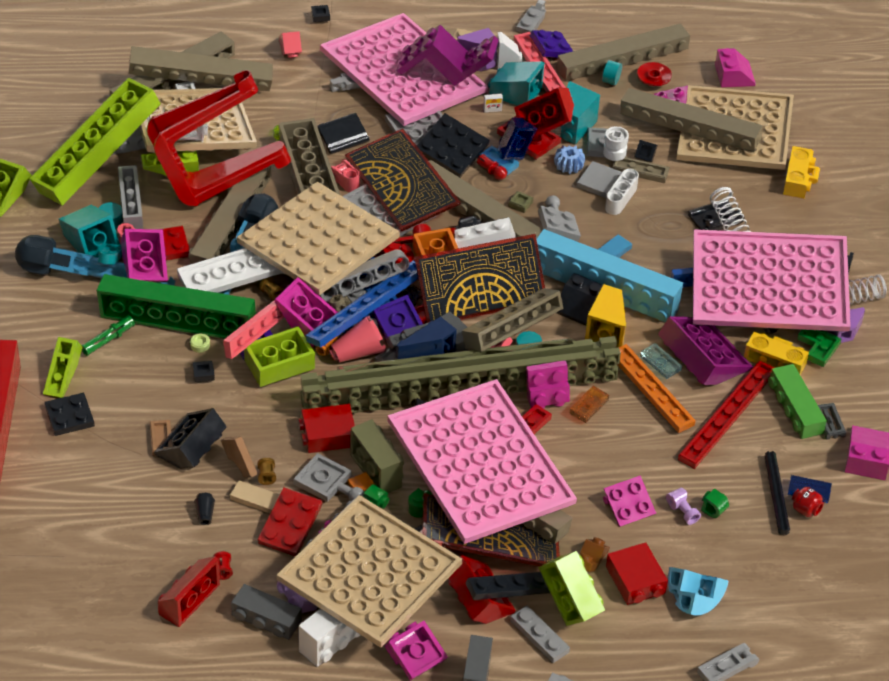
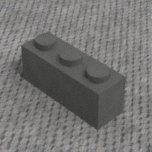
[231,584,302,640]

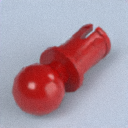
[477,154,507,180]

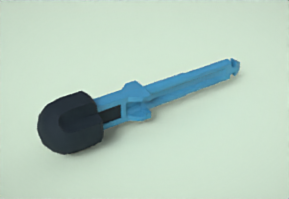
[218,193,278,294]
[15,235,176,286]

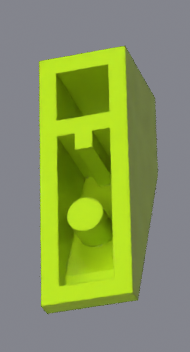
[43,337,82,398]

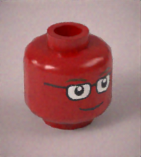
[792,487,824,517]

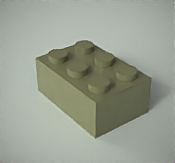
[350,419,404,493]

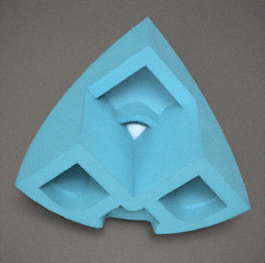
[668,567,729,615]

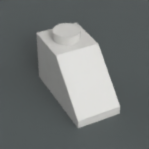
[496,32,522,69]

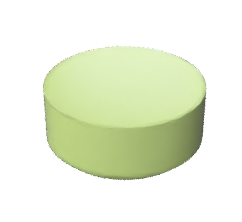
[190,333,210,353]

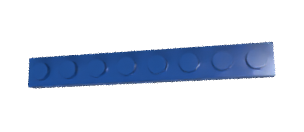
[305,260,422,347]

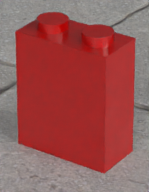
[298,404,355,453]
[606,542,668,605]

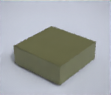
[508,191,533,213]

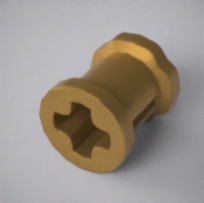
[259,277,284,301]
[257,457,277,485]

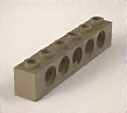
[462,288,563,352]

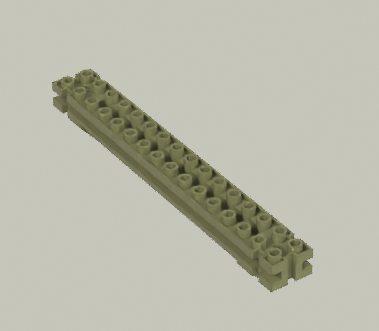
[301,336,621,413]

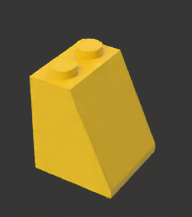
[585,284,626,348]

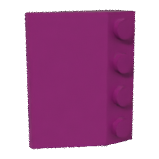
[658,316,753,385]

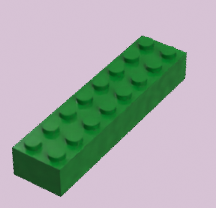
[96,274,256,339]

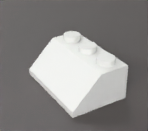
[455,218,516,252]

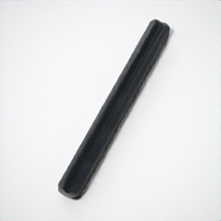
[764,451,790,535]

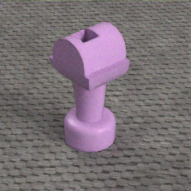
[666,487,701,525]

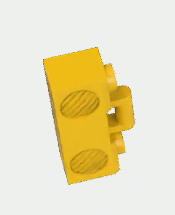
[783,146,820,199]
[744,332,809,375]

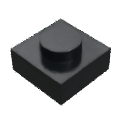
[311,5,330,22]
[635,140,658,163]
[193,361,215,382]

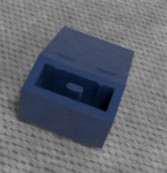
[396,316,457,359]

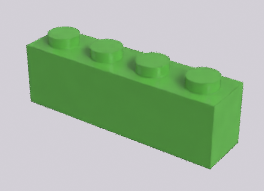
[768,364,827,439]

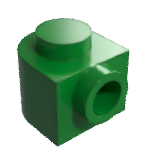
[363,484,390,509]
[408,488,433,518]
[701,488,729,518]

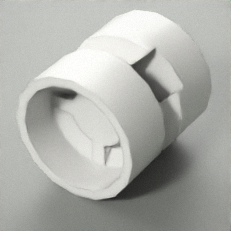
[603,126,629,161]

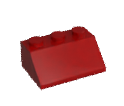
[514,87,574,141]
[448,555,516,624]
[158,556,220,627]

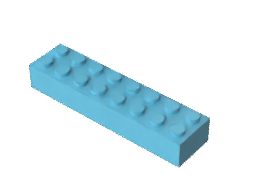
[534,229,683,322]

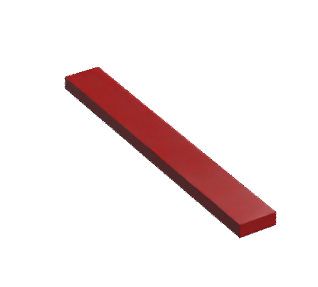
[678,360,774,469]

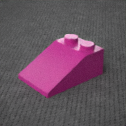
[121,229,168,282]
[274,277,338,349]
[845,425,889,480]

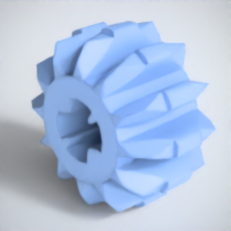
[554,145,585,174]

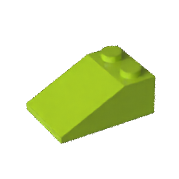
[0,159,32,217]

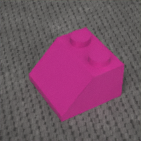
[715,48,756,87]

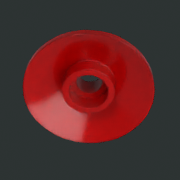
[637,62,672,86]

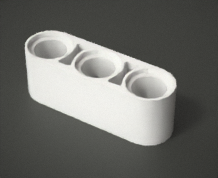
[605,169,639,215]

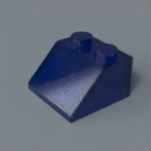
[497,117,538,160]

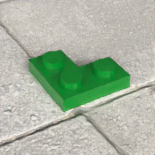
[797,329,842,367]

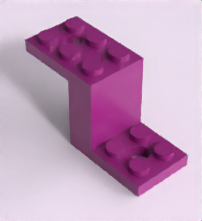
[396,25,499,86]

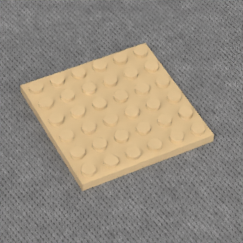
[677,85,794,170]
[139,88,257,153]
[237,182,400,295]
[277,495,462,648]

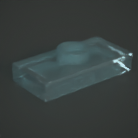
[640,343,682,379]

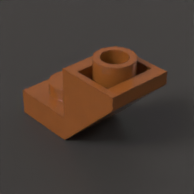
[579,537,610,572]

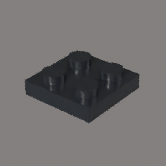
[44,392,95,436]

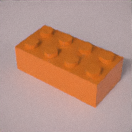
[413,228,460,262]

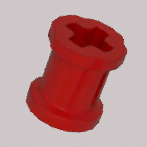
[213,551,233,580]

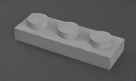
[510,606,570,663]

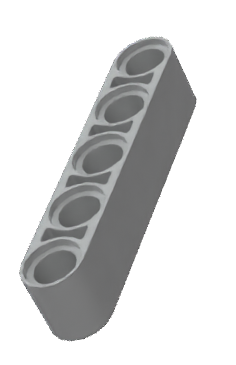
[320,249,409,302]

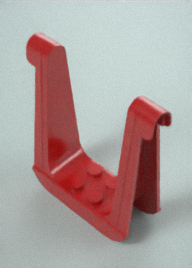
[147,70,291,206]

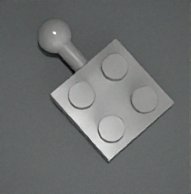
[538,195,581,242]
[293,453,364,502]

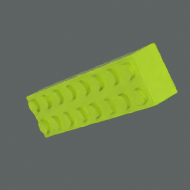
[29,78,161,206]

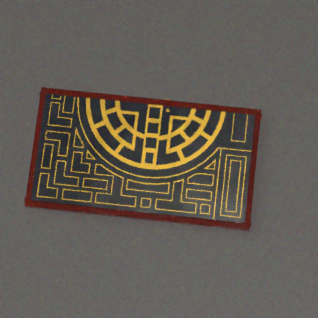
[345,128,461,232]
[414,234,545,323]
[422,493,560,566]

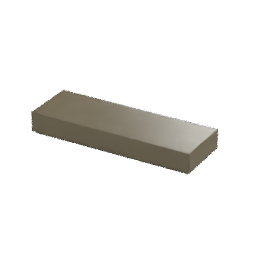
[613,157,670,183]

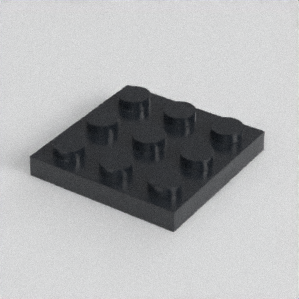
[415,113,490,178]

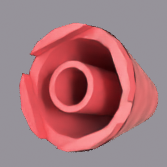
[329,316,386,363]

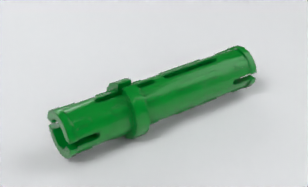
[82,315,135,356]

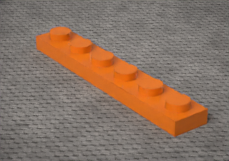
[617,344,696,433]

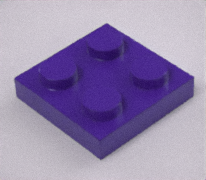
[530,30,573,58]
[372,295,423,339]

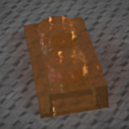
[569,386,609,423]

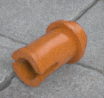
[316,336,338,356]

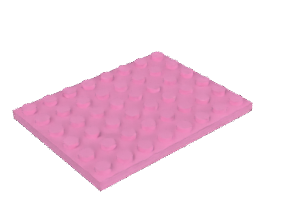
[320,13,488,126]
[693,230,851,332]
[387,379,577,544]

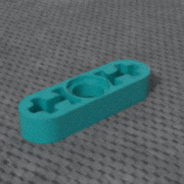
[98,244,122,265]

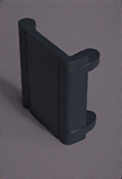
[317,113,370,154]
[688,200,745,231]

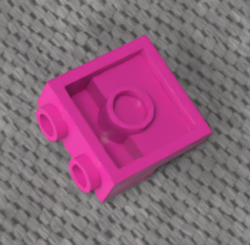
[526,360,570,409]
[384,621,448,681]

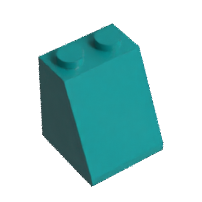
[488,61,545,106]
[560,81,600,145]
[59,204,120,258]

